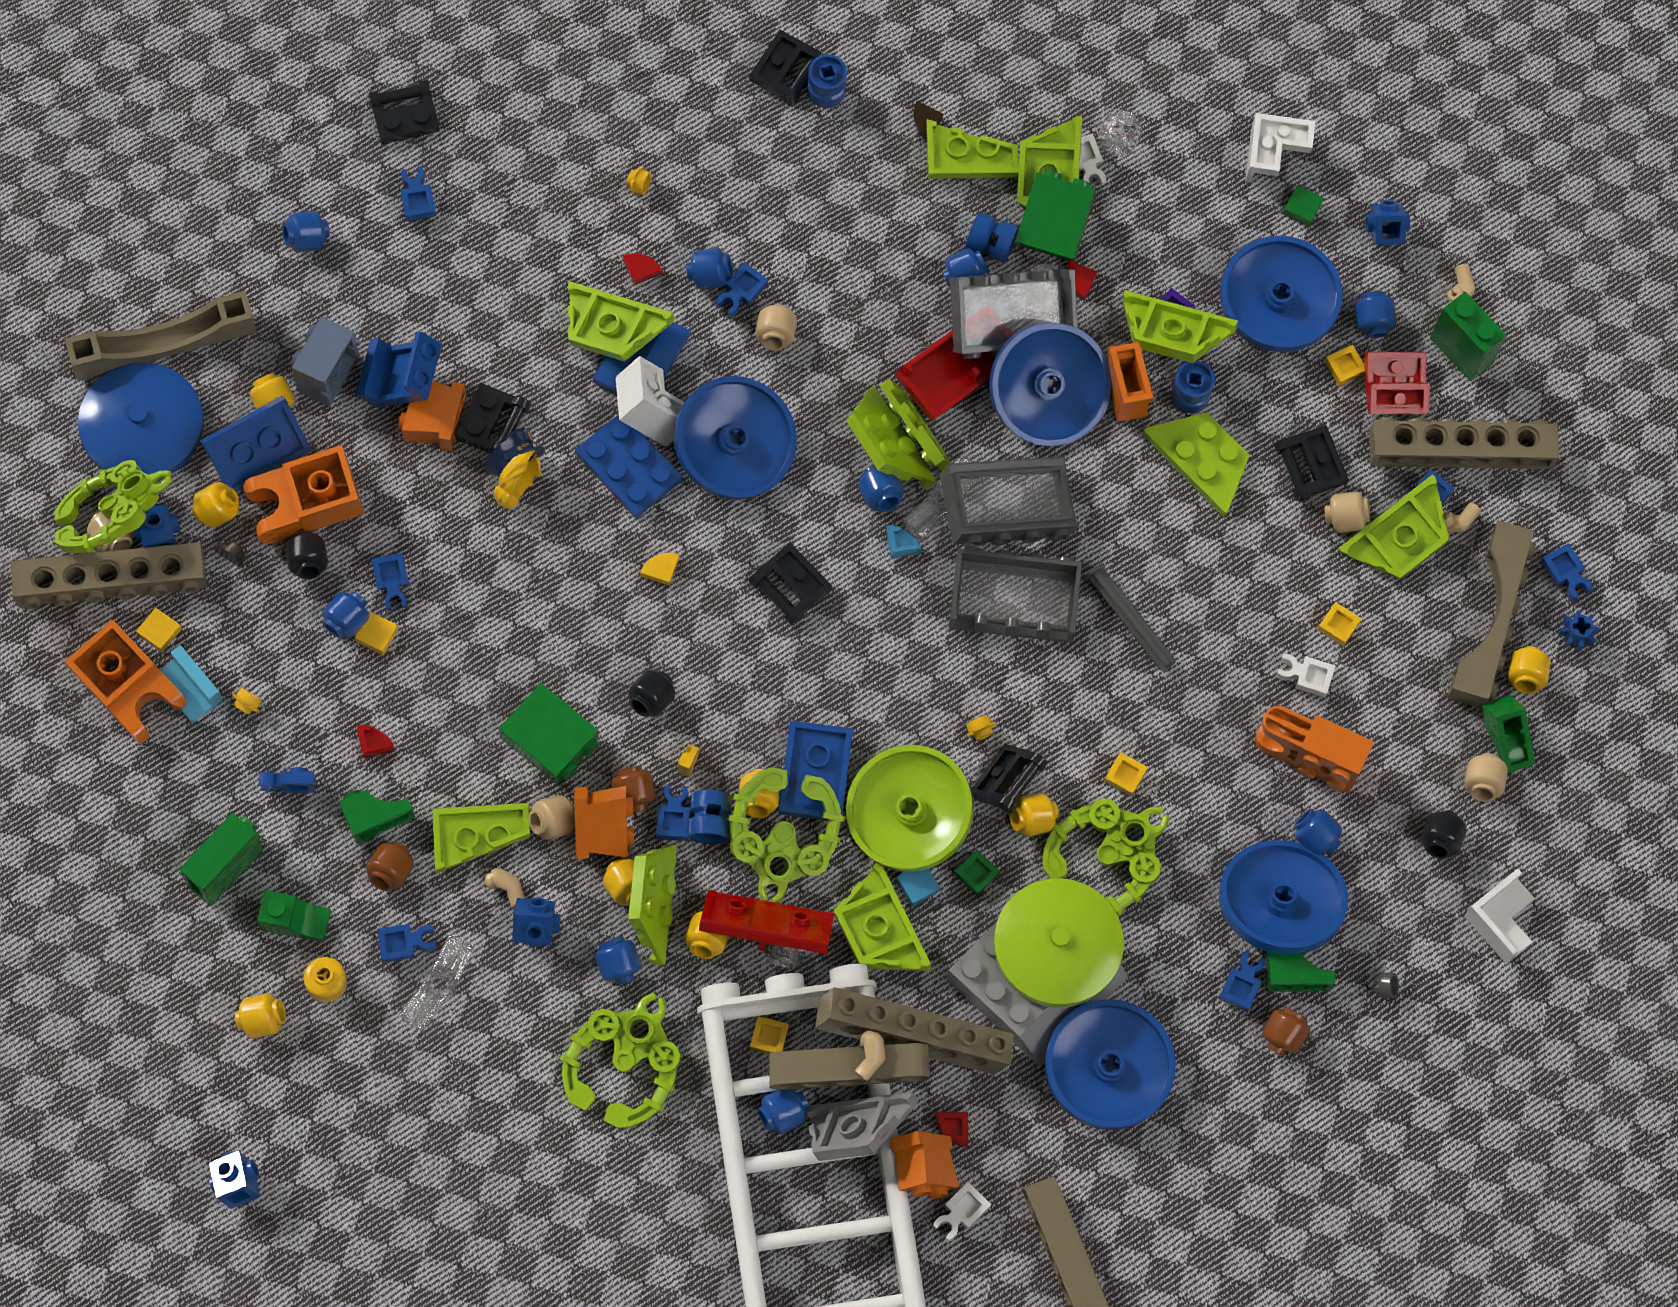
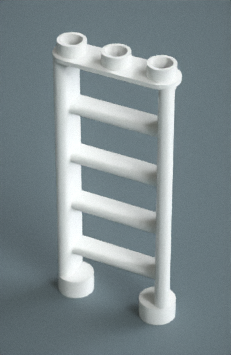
[697,964,926,1307]

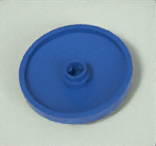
[1220,236,1343,352]
[989,322,1112,446]
[78,363,204,475]
[674,376,797,500]
[1219,840,1348,955]
[1045,999,1176,1130]

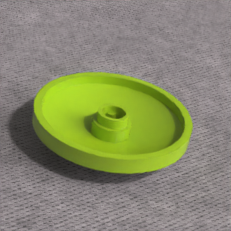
[846,745,974,872]
[994,878,1124,1007]

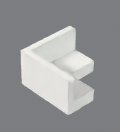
[1245,113,1315,182]
[616,356,684,446]
[1465,869,1535,964]

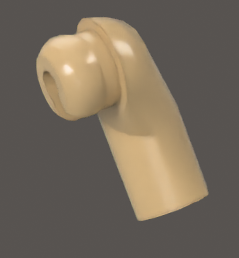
[1447,264,1475,303]
[1443,503,1481,532]
[485,868,525,909]
[855,1031,886,1082]

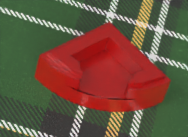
[622,253,662,285]
[1067,260,1097,301]
[356,725,395,758]
[935,1112,968,1147]

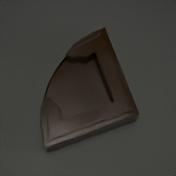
[913,101,944,141]
[214,539,246,567]

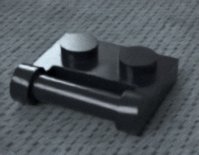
[749,30,824,106]
[369,80,440,145]
[455,383,531,454]
[1274,425,1349,501]
[749,543,832,625]
[971,744,1048,814]

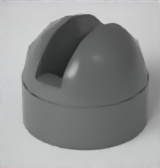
[1373,973,1399,998]

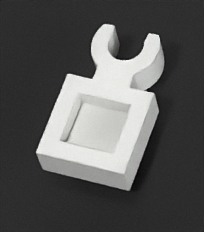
[1080,133,1106,188]
[1276,654,1335,698]
[933,1182,991,1242]

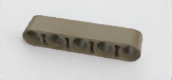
[769,1043,930,1090]
[1022,1176,1109,1307]

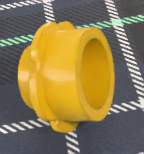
[626,166,652,195]
[232,687,262,715]
[966,715,996,741]

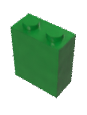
[1015,170,1096,262]
[1430,291,1507,382]
[499,683,599,785]
[179,812,263,907]

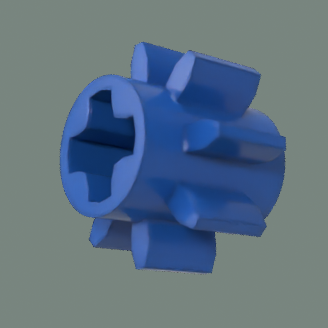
[1558,610,1600,652]

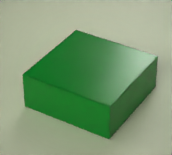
[1283,185,1324,227]
[954,850,1000,896]

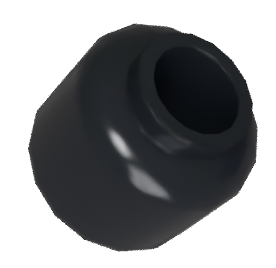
[285,532,328,580]
[628,670,675,717]
[1421,810,1466,859]

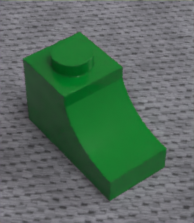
[1482,695,1535,773]
[339,789,415,844]
[257,890,331,943]
[1265,951,1335,992]

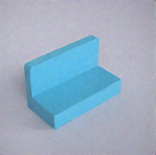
[160,645,222,723]

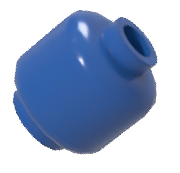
[282,211,330,253]
[686,247,733,290]
[942,248,990,293]
[1355,291,1397,338]
[858,466,904,512]
[322,592,369,639]
[1294,809,1342,855]
[595,936,642,986]
[758,1089,809,1135]

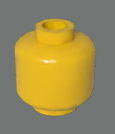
[249,373,295,410]
[192,482,239,528]
[1508,646,1551,694]
[738,769,780,818]
[1009,792,1059,837]
[603,859,634,906]
[685,911,729,959]
[303,957,348,1003]
[235,993,286,1039]

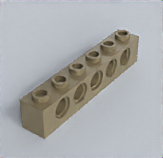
[1369,417,1559,469]
[11,542,207,609]
[815,987,1014,1075]

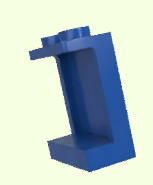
[356,332,442,408]

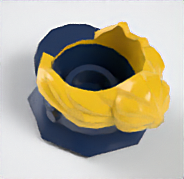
[485,427,545,509]

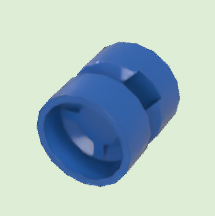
[807,54,847,108]
[965,212,1019,263]
[1171,360,1215,413]
[688,790,732,845]

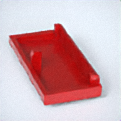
[894,305,1013,422]
[699,889,835,954]

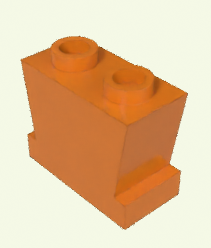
[1107,342,1154,422]
[398,381,466,452]
[574,786,634,859]
[890,1131,960,1199]

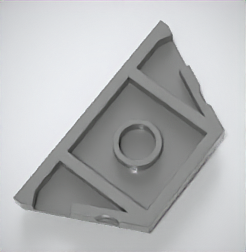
[806,1092,919,1161]

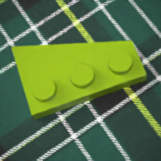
[879,379,952,471]
[432,803,531,874]

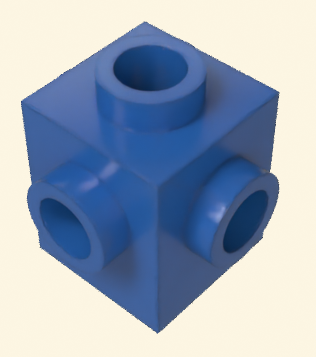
[1365,200,1410,246]
[134,504,180,548]
[512,897,561,946]
[209,1151,260,1209]

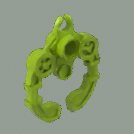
[55,460,172,553]
[729,767,845,903]
[1043,798,1170,916]
[560,992,682,1129]

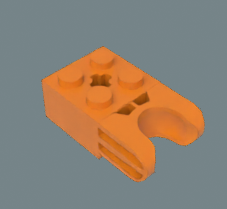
[243,445,365,544]
[64,619,187,744]
[1255,706,1374,793]

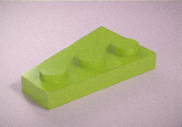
[926,119,1019,179]

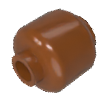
[611,765,656,813]
[366,842,414,891]
[1262,1006,1310,1057]

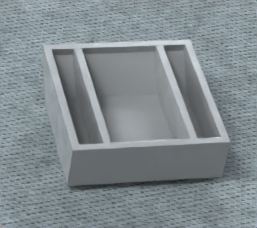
[946,881,1128,1067]

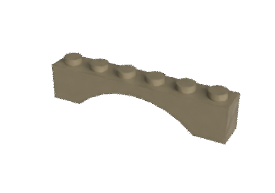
[64,291,257,381]
[1447,520,1536,709]

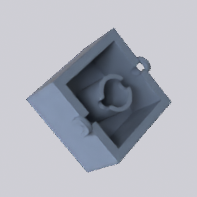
[290,317,361,407]

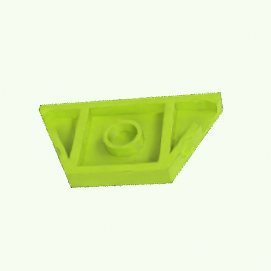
[1017,116,1083,208]
[568,282,675,362]
[1123,290,1238,363]
[846,386,936,489]
[1142,412,1250,517]
[1339,474,1449,580]
[628,845,677,965]
[834,863,931,971]

